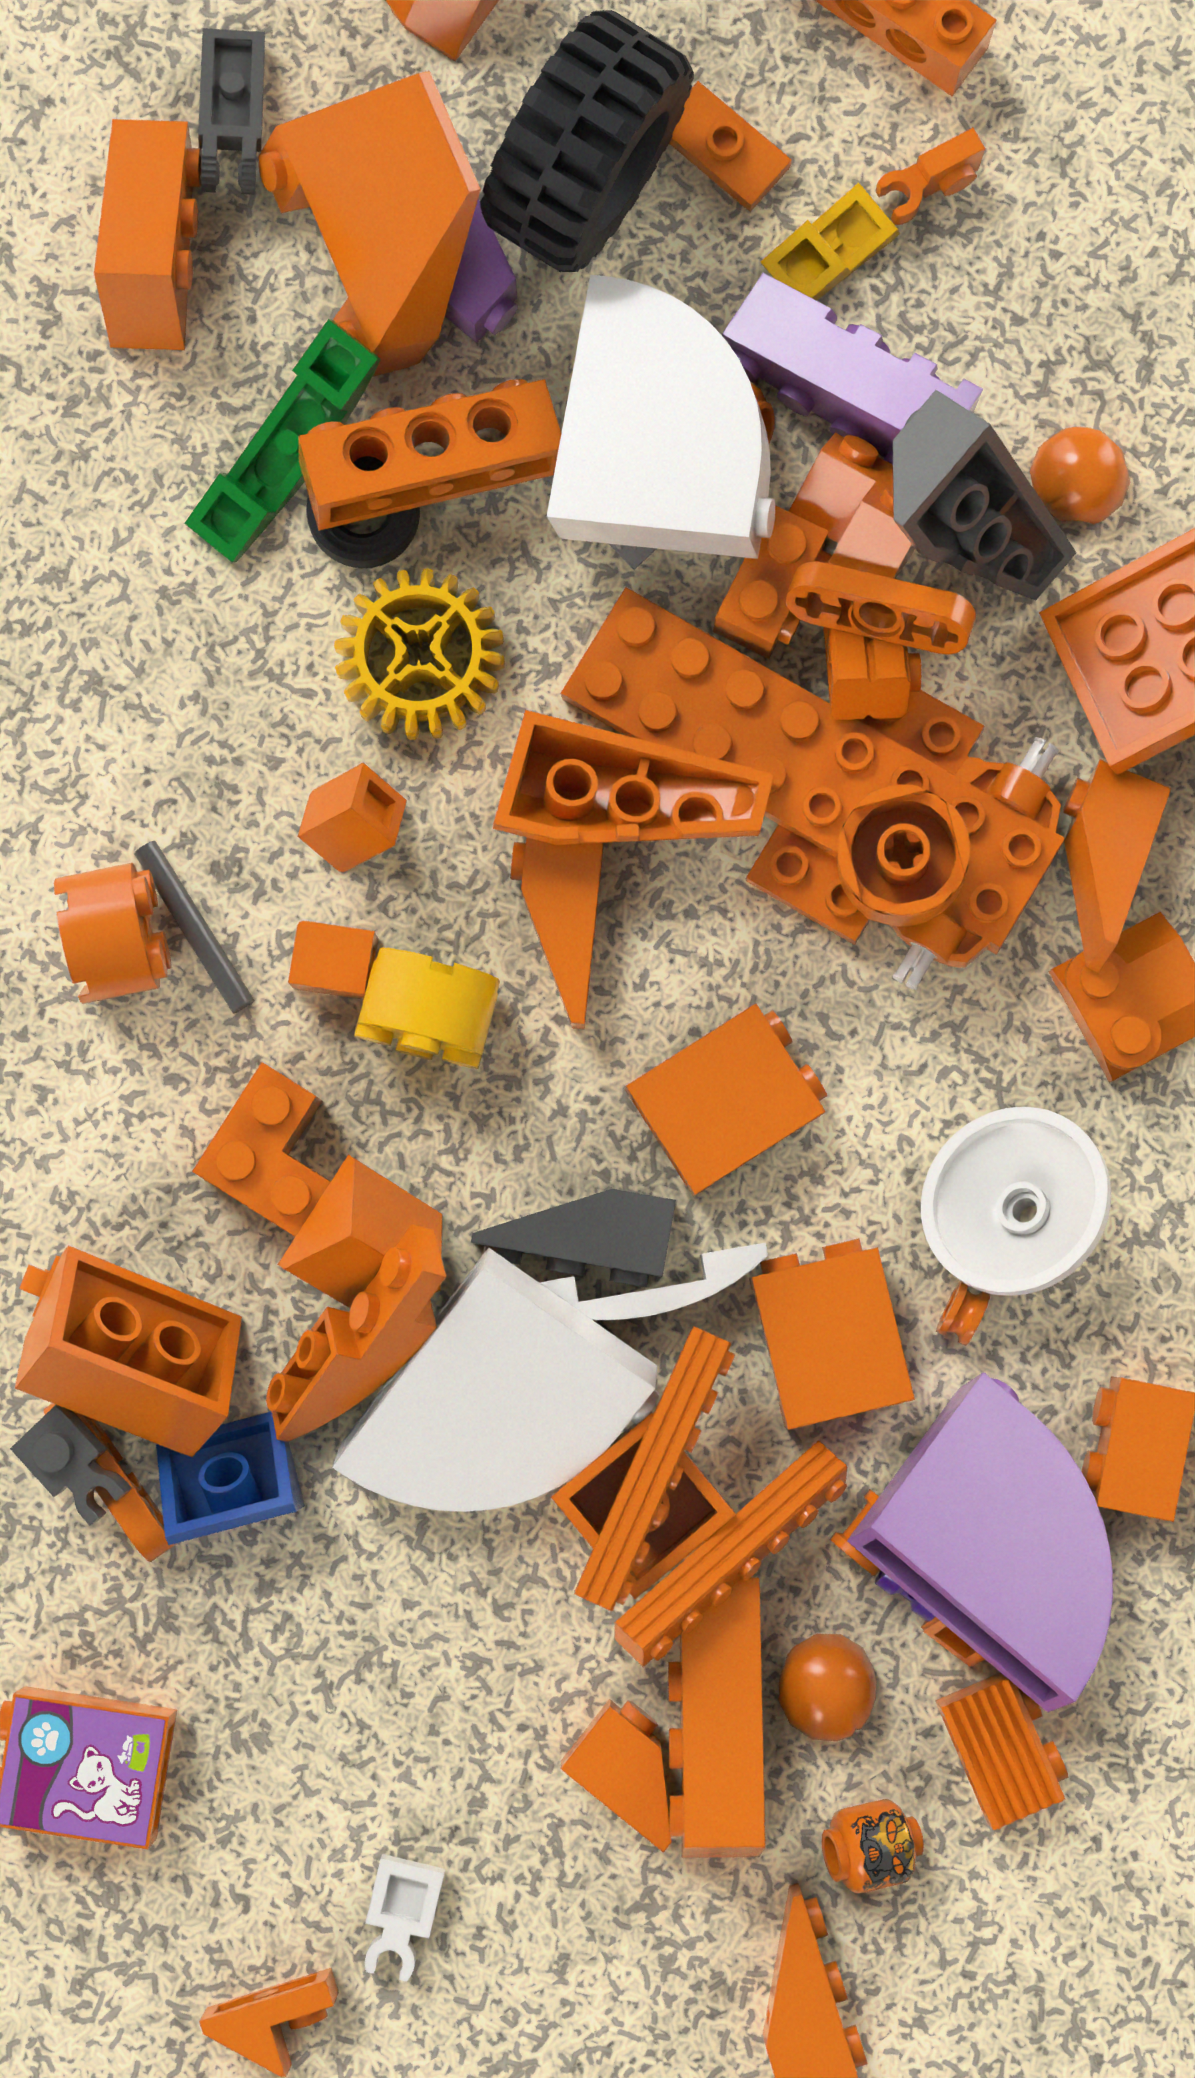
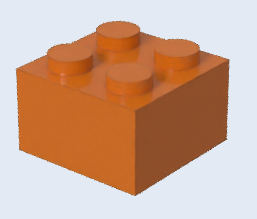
[551,1411,736,1599]

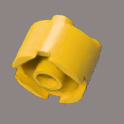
[354,948,500,1069]

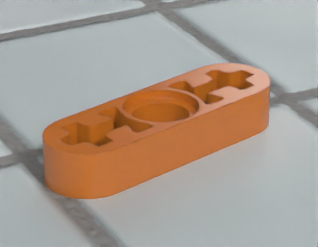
[786,561,976,654]
[44,1403,177,1562]

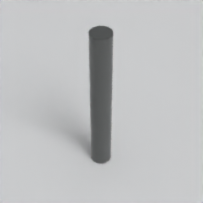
[134,841,255,1014]

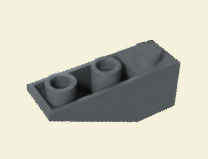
[471,1189,676,1287]

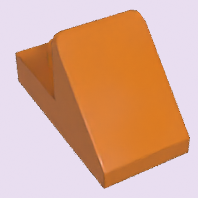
[199,1968,339,2077]

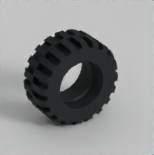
[480,10,694,272]

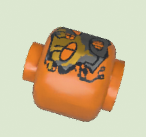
[821,1799,924,1893]

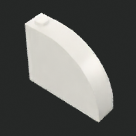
[546,275,775,559]
[332,1248,659,1512]

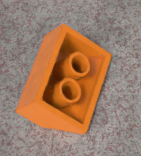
[15,1245,242,1457]

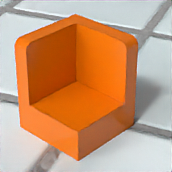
[297,762,407,872]
[288,921,379,1000]

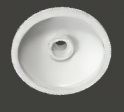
[921,1107,1111,1296]

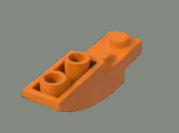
[266,1224,446,1442]

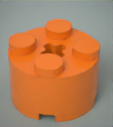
[837,784,970,927]
[54,863,172,1004]

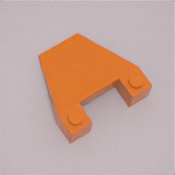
[258,71,481,377]

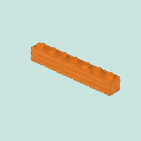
[574,1326,735,1611]
[615,1440,848,1667]

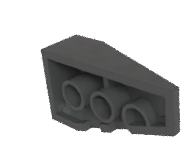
[893,390,1077,600]

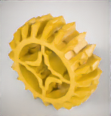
[334,568,505,740]

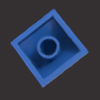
[156,1411,305,1545]

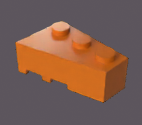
[94,119,202,350]

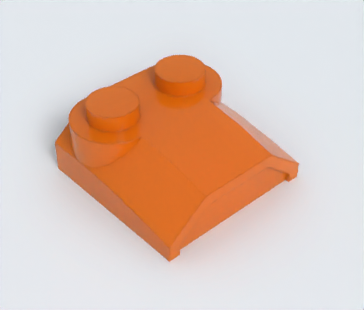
[1048,912,1195,1082]

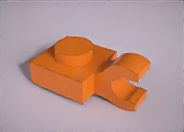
[875,127,985,225]

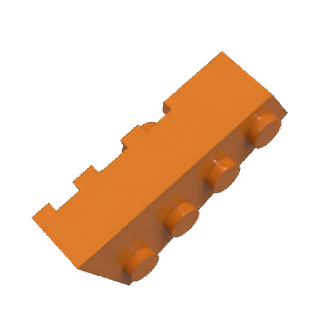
[668,1577,765,1858]

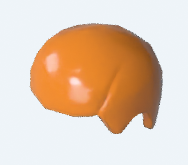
[1030,427,1130,525]
[779,1633,877,1742]

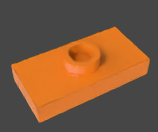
[669,81,792,212]

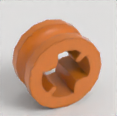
[936,1281,990,1346]

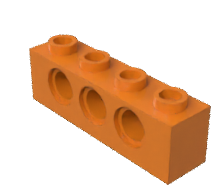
[815,0,997,97]
[298,379,561,531]

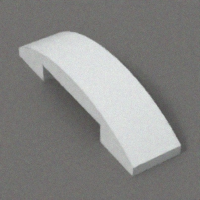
[539,1243,768,1321]

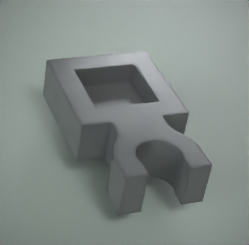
[10,1405,132,1526]

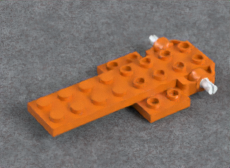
[561,587,1065,990]

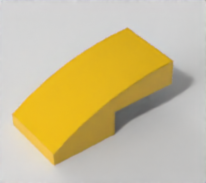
[760,182,900,301]

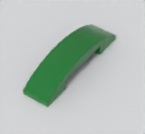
[184,319,381,563]

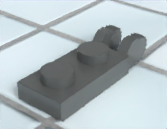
[198,28,265,195]

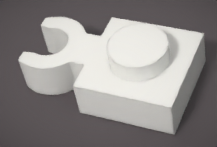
[365,1854,445,1982]

